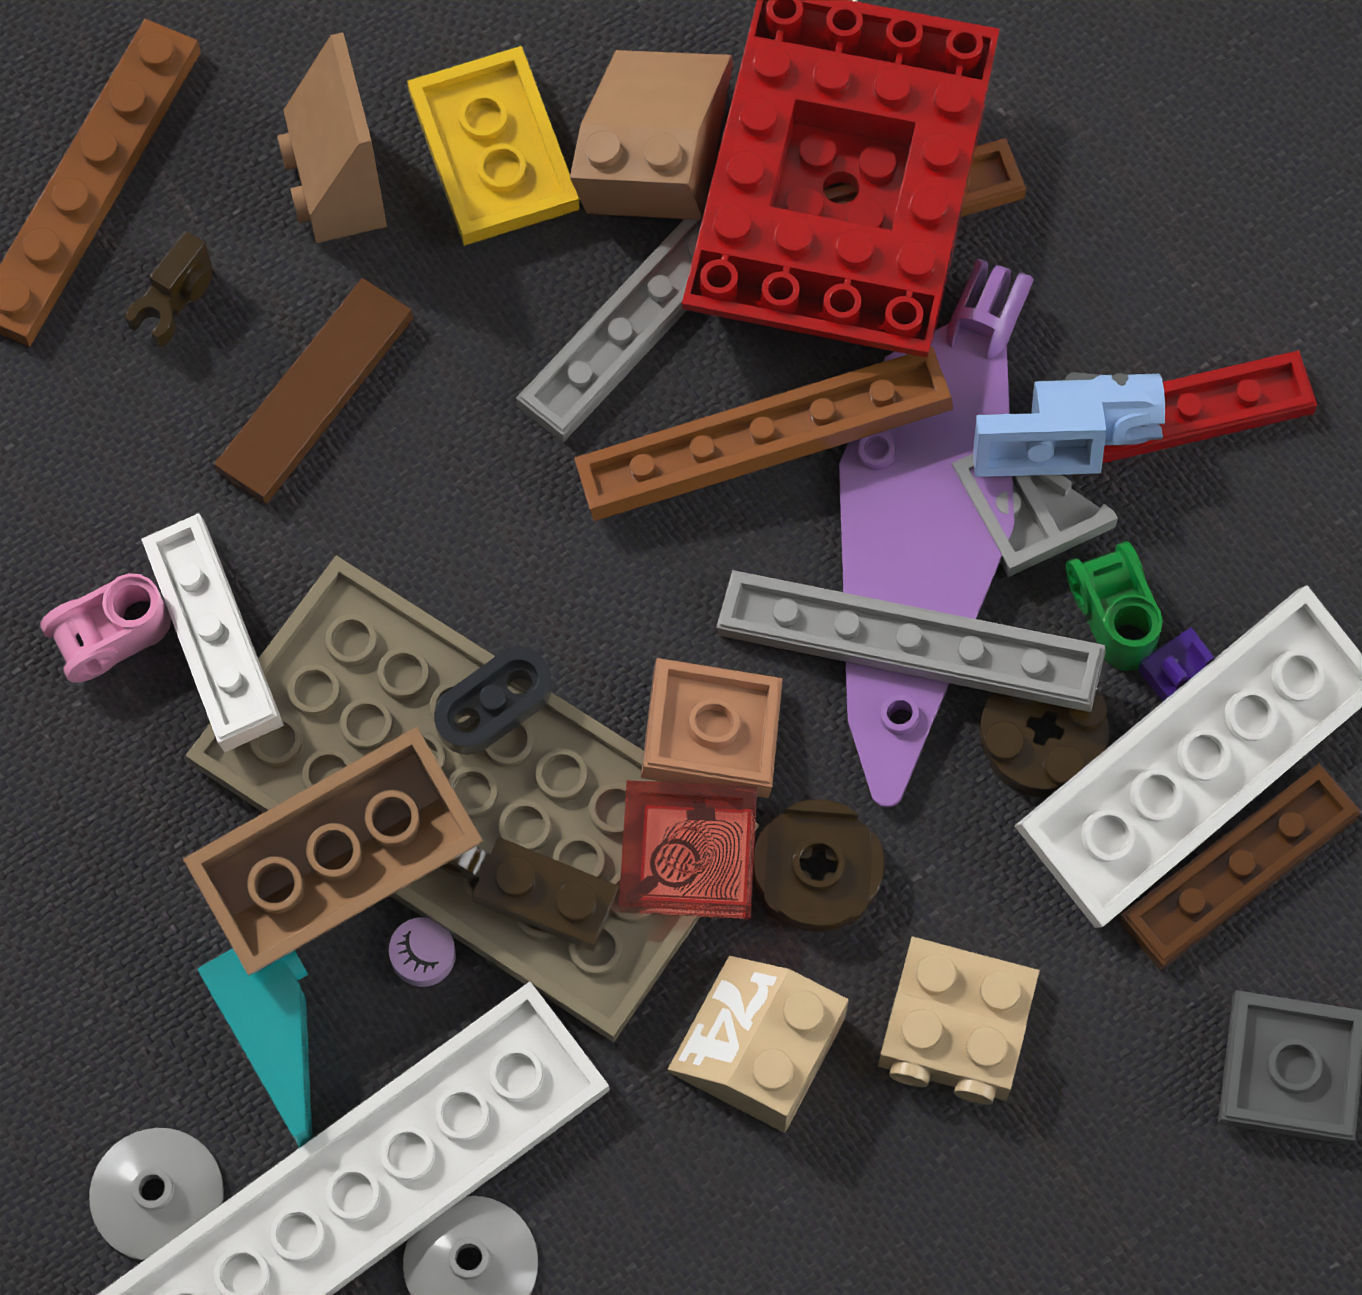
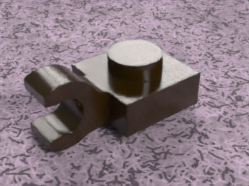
[125,230,213,347]

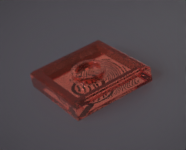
[619,780,757,919]

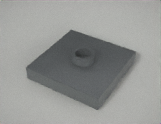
[1218,990,1362,1145]

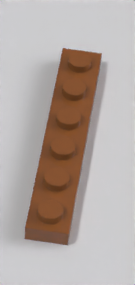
[0,19,201,347]
[574,347,953,521]

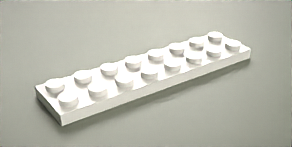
[97,982,609,1295]

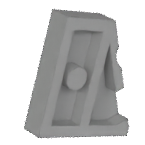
[952,454,1118,577]

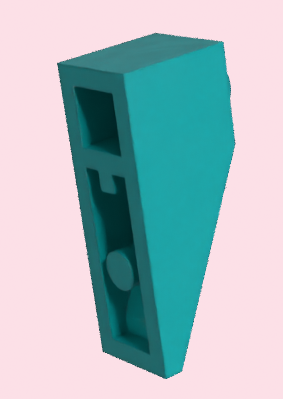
[197,948,312,1148]

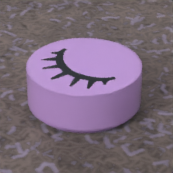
[389,917,456,987]

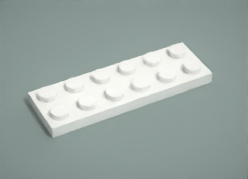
[1015,585,1362,928]

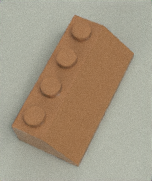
[183,726,483,976]

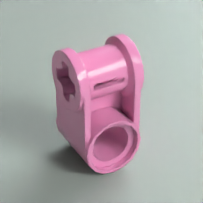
[40,573,171,683]

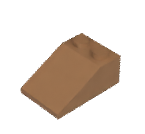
[277,32,387,243]
[570,50,734,220]

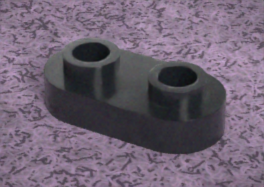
[434,647,552,755]

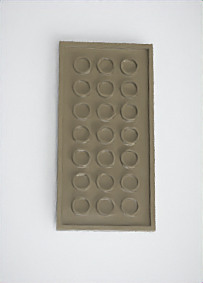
[185,555,759,1043]

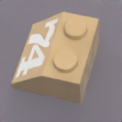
[668,956,849,1133]

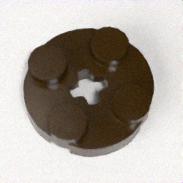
[979,692,1109,797]
[752,799,884,932]

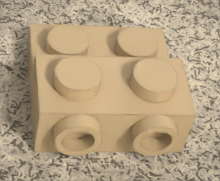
[878,937,1039,1104]

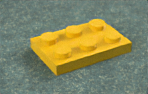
[407,46,580,246]

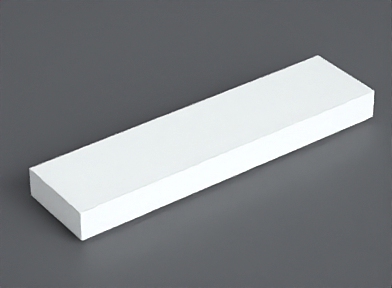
[142,513,284,752]

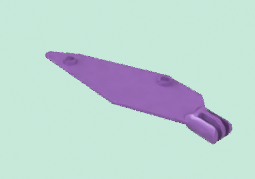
[839,258,1034,808]

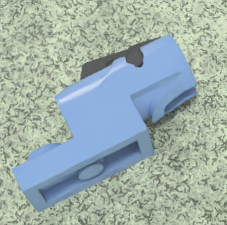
[973,372,1165,477]

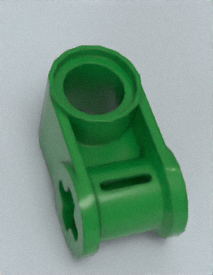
[1066,541,1163,671]

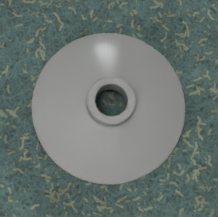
[89,1128,224,1261]
[403,1196,538,1295]

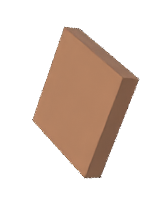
[641,658,783,798]

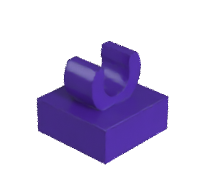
[1138,627,1216,701]

